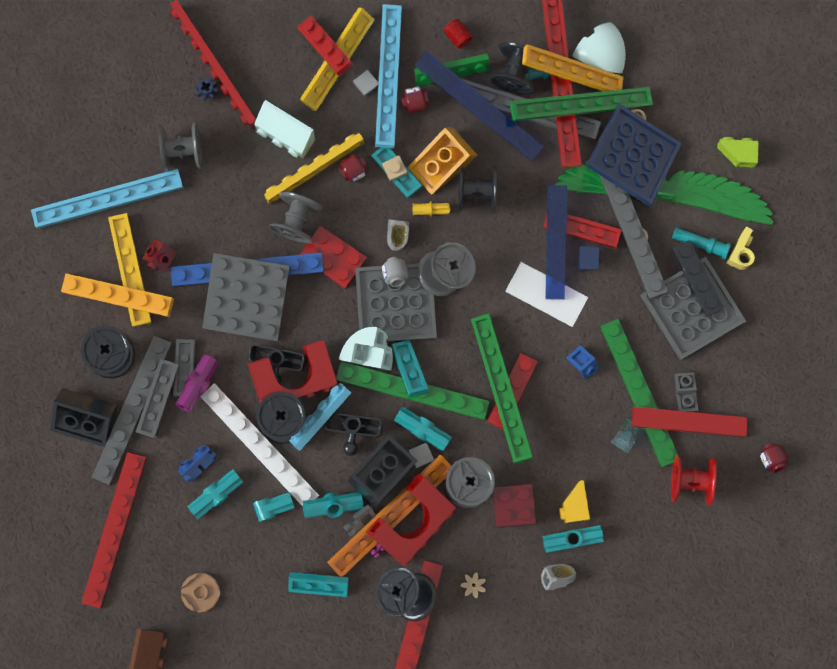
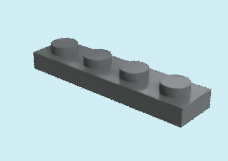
[136,359,179,438]

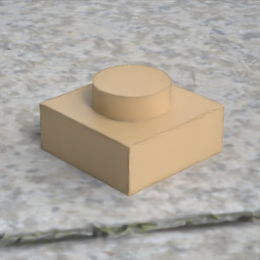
[382,156,407,182]

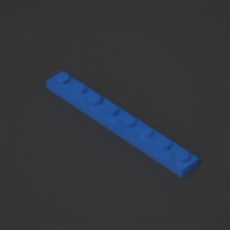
[171,253,324,287]

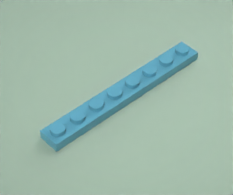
[375,4,402,148]
[31,169,183,229]

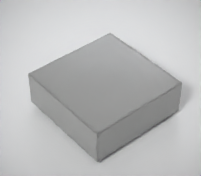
[353,70,379,96]
[409,443,434,469]

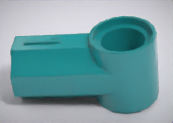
[253,492,295,522]

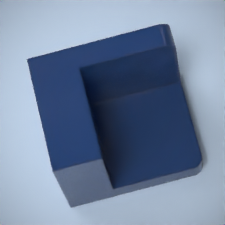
[578,246,599,272]

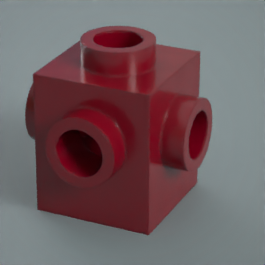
[142,239,177,272]

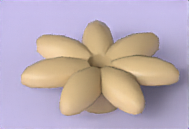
[461,573,486,598]

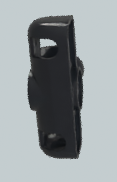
[248,344,307,384]
[324,413,383,456]

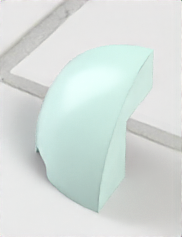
[573,23,625,73]
[339,327,393,371]

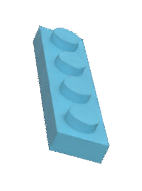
[289,383,351,451]

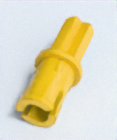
[413,201,450,217]

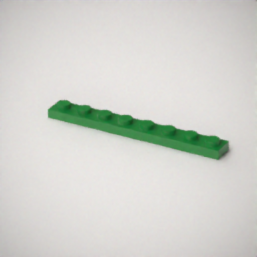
[510,87,653,121]
[471,313,533,464]
[600,319,678,468]
[336,362,489,420]

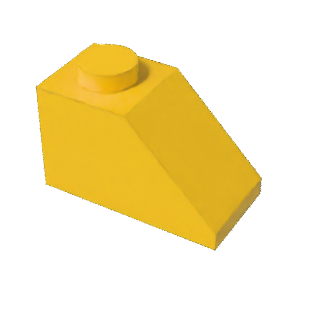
[559,480,590,524]

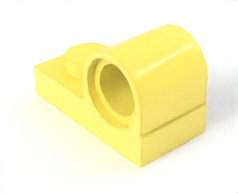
[727,227,755,270]

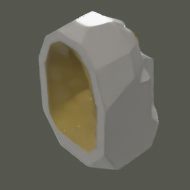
[387,219,409,251]
[541,564,576,590]

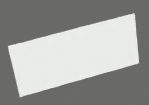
[506,262,588,327]

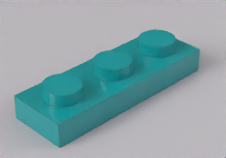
[371,147,422,199]
[391,340,428,397]
[288,572,348,597]

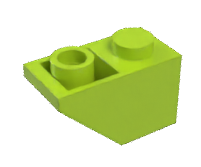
[717,137,758,168]

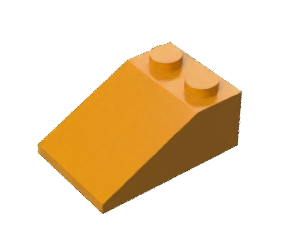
[407,128,477,195]

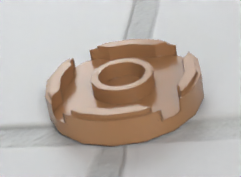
[181,573,220,612]

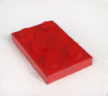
[299,226,367,289]

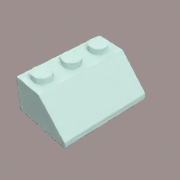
[255,100,315,158]

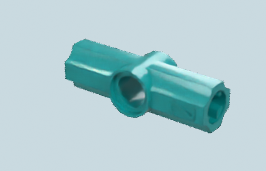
[394,407,452,451]
[187,469,244,520]
[302,492,363,518]
[542,525,604,553]

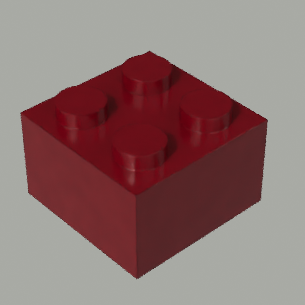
[492,484,536,528]

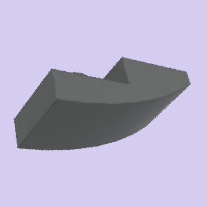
[675,372,699,413]

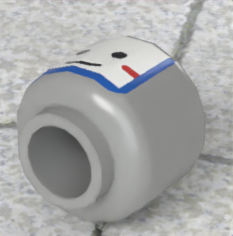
[382,257,409,287]

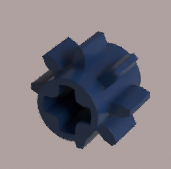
[195,77,219,102]

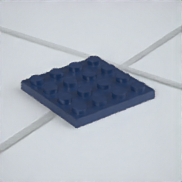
[586,103,682,206]

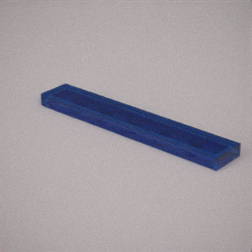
[545,185,567,300]

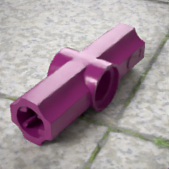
[176,354,219,412]

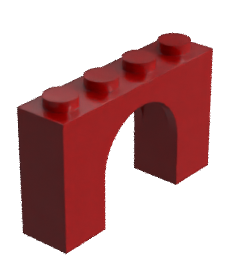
[247,340,338,403]
[366,474,456,566]

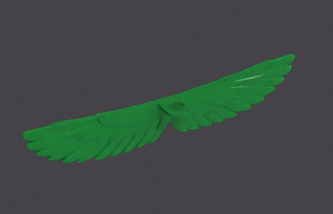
[554,161,773,225]

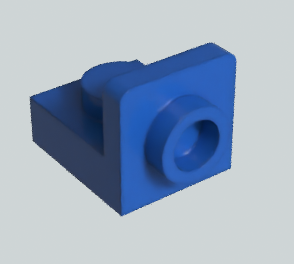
[566,345,599,379]

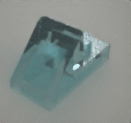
[611,418,643,453]

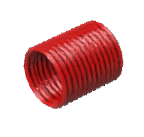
[443,18,473,49]

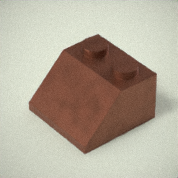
[129,629,168,669]

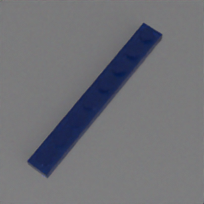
[415,51,544,161]

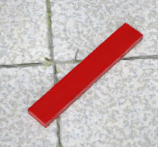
[632,407,747,437]

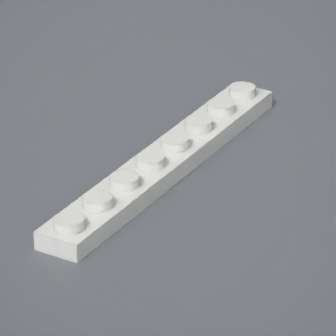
[200,383,319,506]

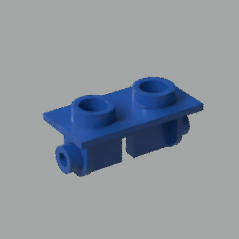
[178,445,217,482]

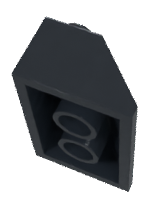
[50,388,117,447]

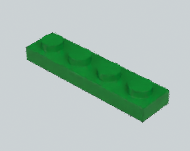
[414,54,490,87]

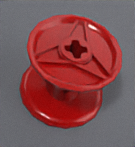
[671,454,716,506]

